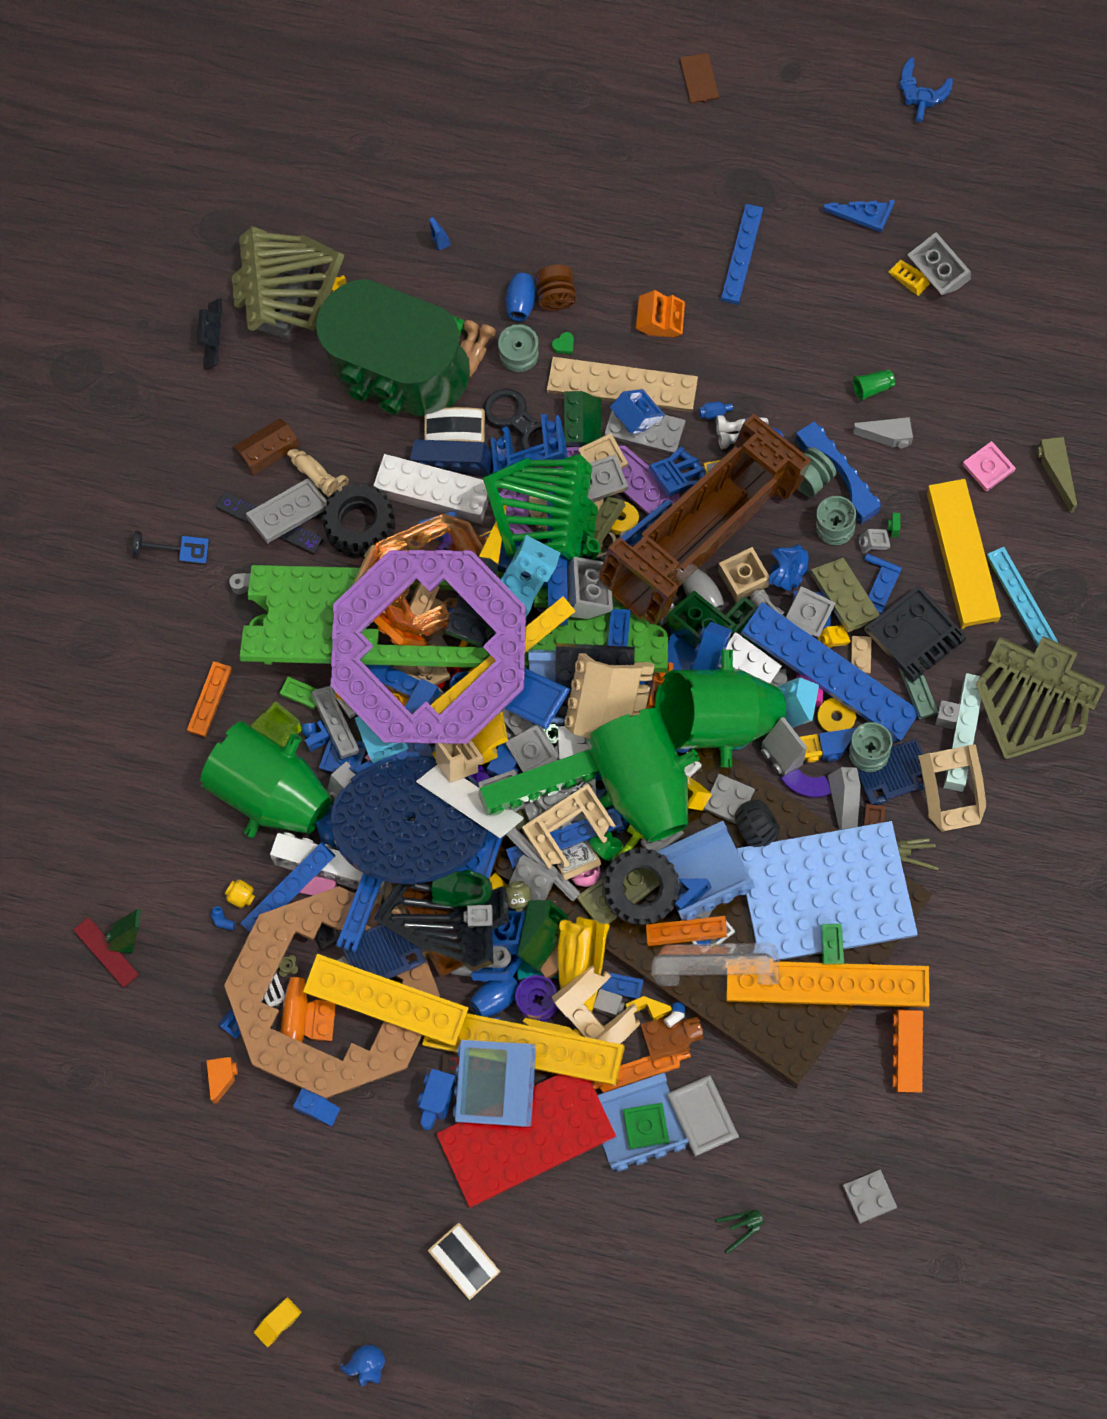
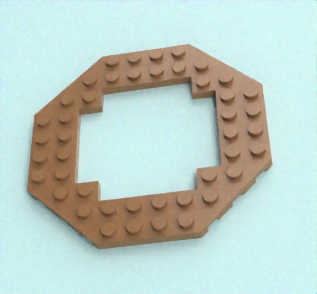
[224,886,440,1099]

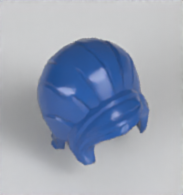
[340,1345,385,1386]

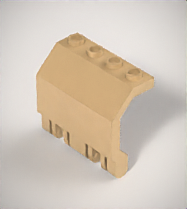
[564,653,655,739]

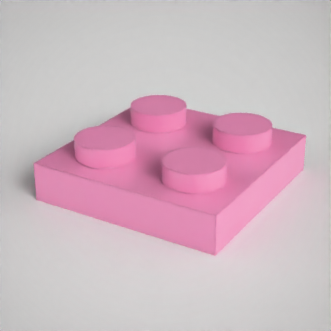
[962,441,1016,492]

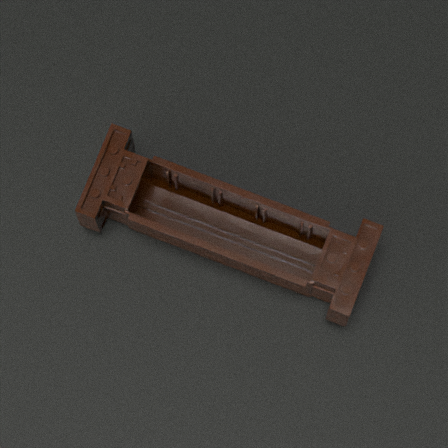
[599,413,811,625]

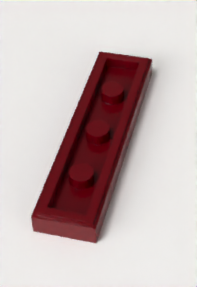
[74,917,139,988]

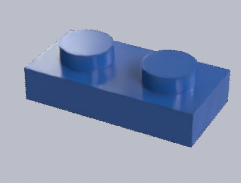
[601,972,643,1000]

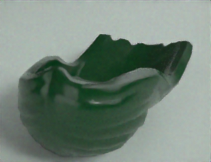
[431,870,492,907]

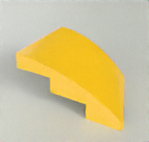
[471,711,508,765]

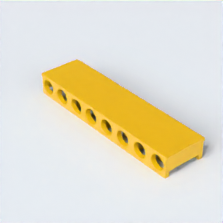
[927,479,1001,629]

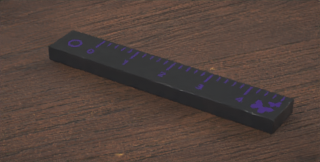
[216,491,323,555]

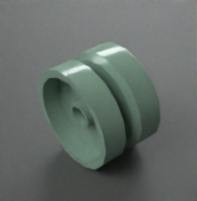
[498,325,539,372]

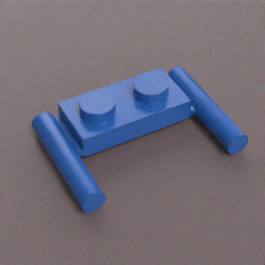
[865,553,902,614]

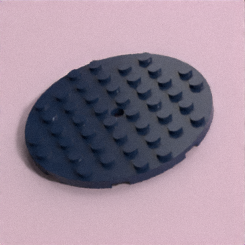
[331,756,489,884]

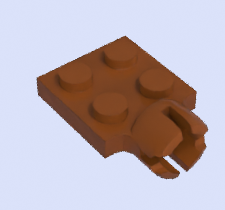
[641,1017,704,1061]

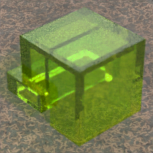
[251,701,301,747]

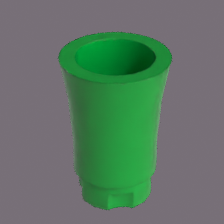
[852,369,895,401]

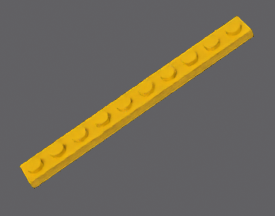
[431,596,576,715]

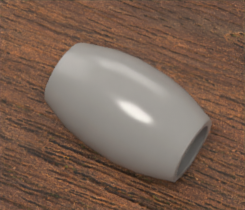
[682,569,724,611]

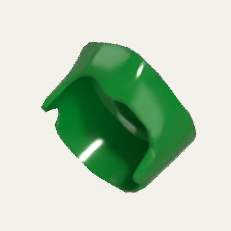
[589,832,623,861]

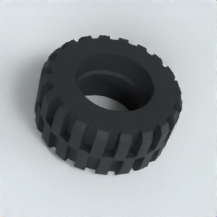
[322,483,395,558]

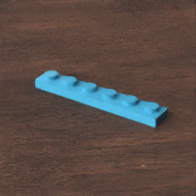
[986,547,1058,647]

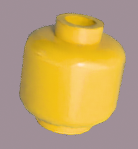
[225,879,255,908]

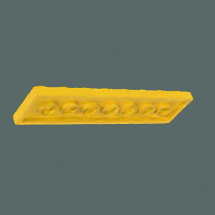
[303,954,469,1046]

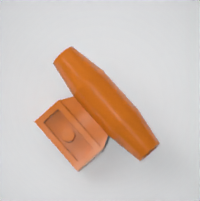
[280,977,336,1042]

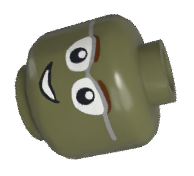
[506,881,532,912]

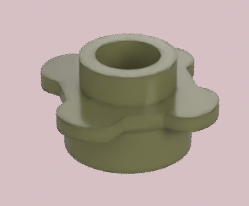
[279,955,299,977]

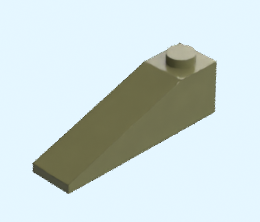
[1037,437,1077,513]

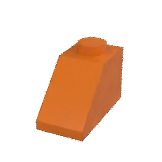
[207,1057,238,1104]

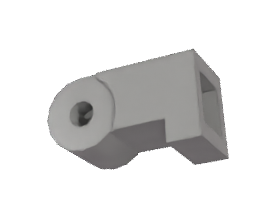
[229,573,251,595]

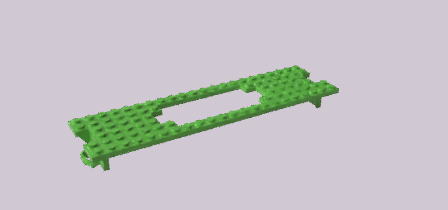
[240,565,668,673]

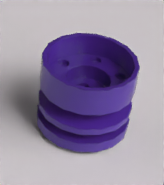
[515,975,559,1022]

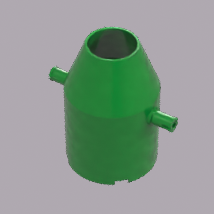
[654,649,786,767]
[586,708,699,842]
[200,721,332,838]

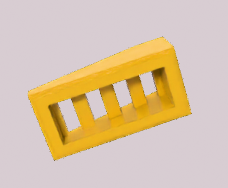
[889,259,929,296]

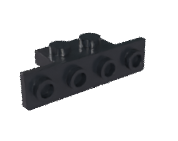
[197,298,222,370]

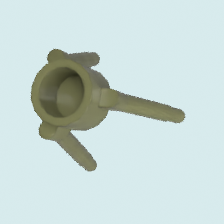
[897,838,939,871]

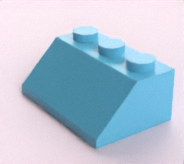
[777,677,819,728]

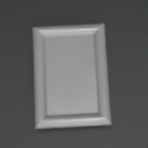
[667,1075,739,1156]

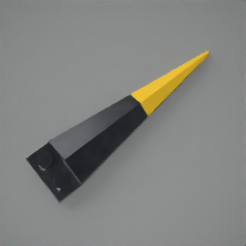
[445,506,507,647]

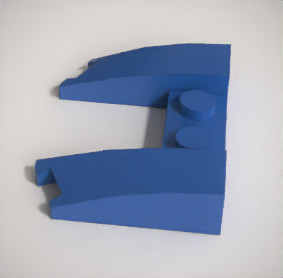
[491,414,568,472]
[366,665,440,714]

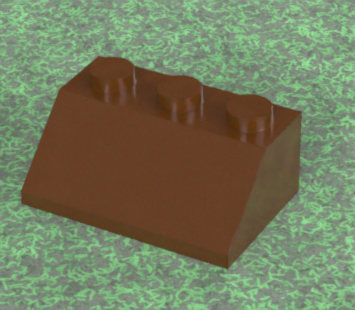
[233,418,300,476]

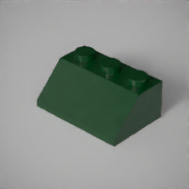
[564,391,602,448]
[667,591,736,649]

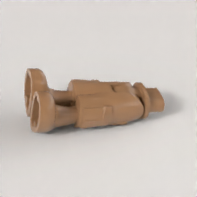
[460,320,496,378]

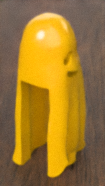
[558,916,609,1012]

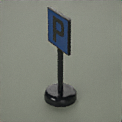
[132,531,210,565]

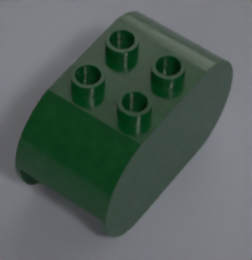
[316,280,470,416]

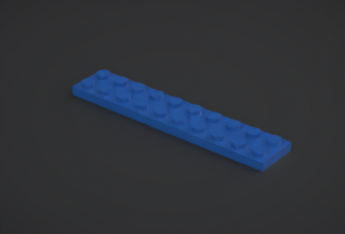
[741,602,918,742]

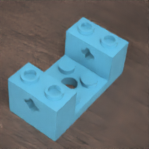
[500,535,560,617]

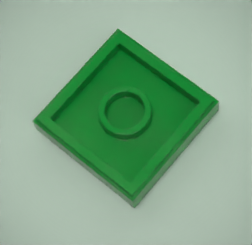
[623,1103,670,1150]

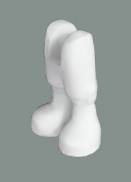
[716,415,769,449]

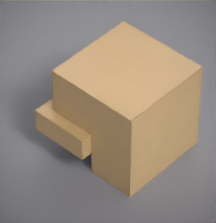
[436,741,483,783]

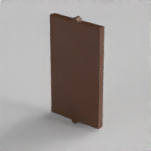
[680,53,719,104]

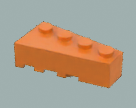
[892,1009,923,1092]

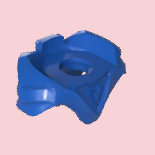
[769,544,809,591]

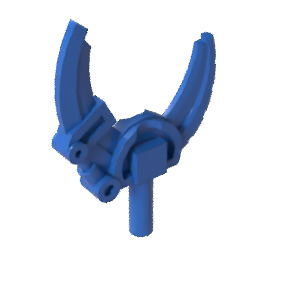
[899,57,953,122]

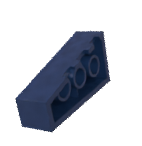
[410,439,493,477]

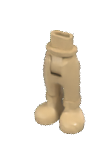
[287,449,349,497]

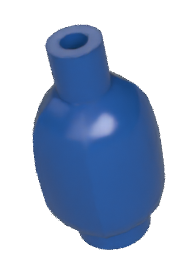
[699,401,733,420]

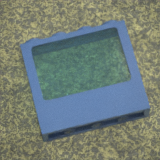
[453,1040,536,1126]

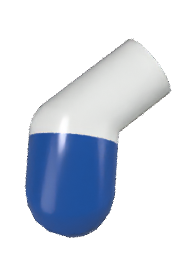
[664,1002,685,1028]

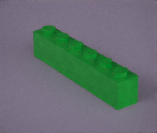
[478,749,598,815]

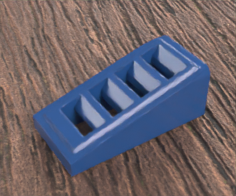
[429,217,451,250]

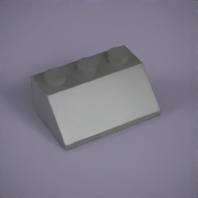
[907,232,971,295]
[567,557,613,619]

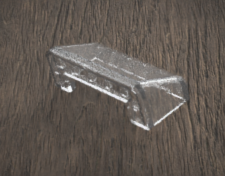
[652,943,779,986]

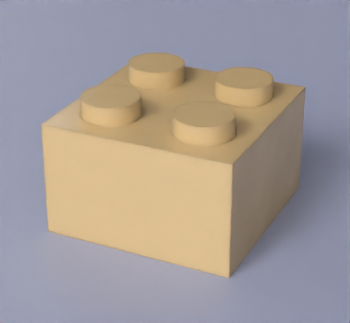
[718,547,769,602]

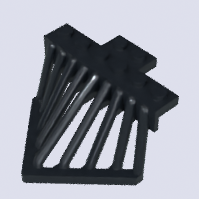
[374,878,509,972]

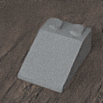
[761,717,807,776]

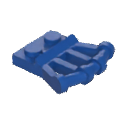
[648,446,706,497]

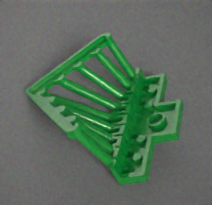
[483,454,598,562]

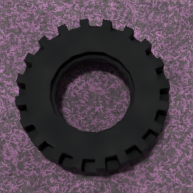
[602,848,680,924]

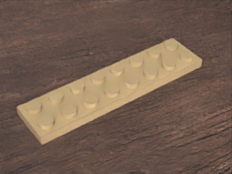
[547,357,698,413]

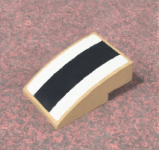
[425,408,485,442]
[428,1223,500,1300]

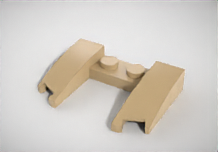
[521,784,615,869]
[552,966,640,1044]

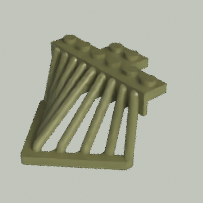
[232,226,344,331]
[976,636,1105,759]

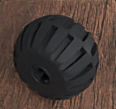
[734,800,780,847]

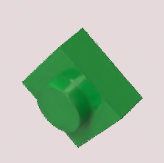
[887,513,900,538]

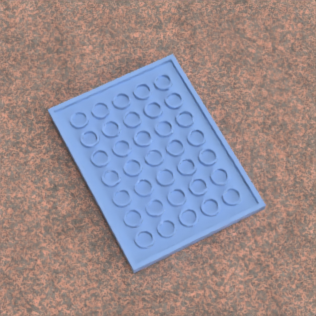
[737,821,918,962]

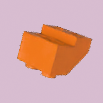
[636,290,685,337]

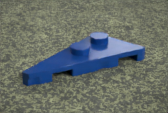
[823,200,895,232]

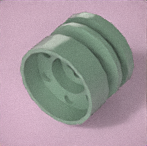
[797,447,837,497]
[816,496,856,545]
[849,722,893,772]

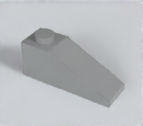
[853,417,913,448]
[828,767,861,830]

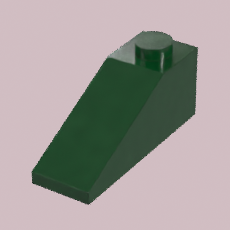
[106,909,141,954]

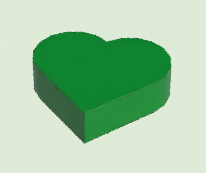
[552,332,574,354]

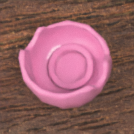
[572,866,601,887]

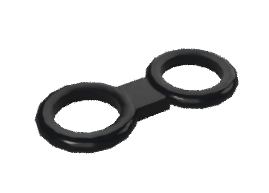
[483,389,542,450]

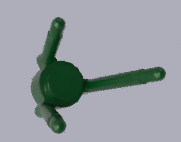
[716,1209,764,1254]

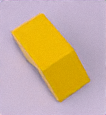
[625,996,672,1021]
[254,1298,302,1347]

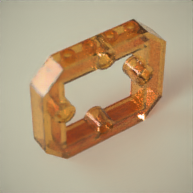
[366,513,498,636]

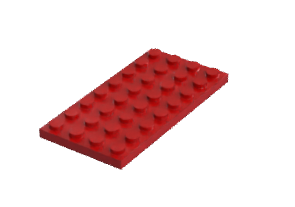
[436,1074,617,1208]

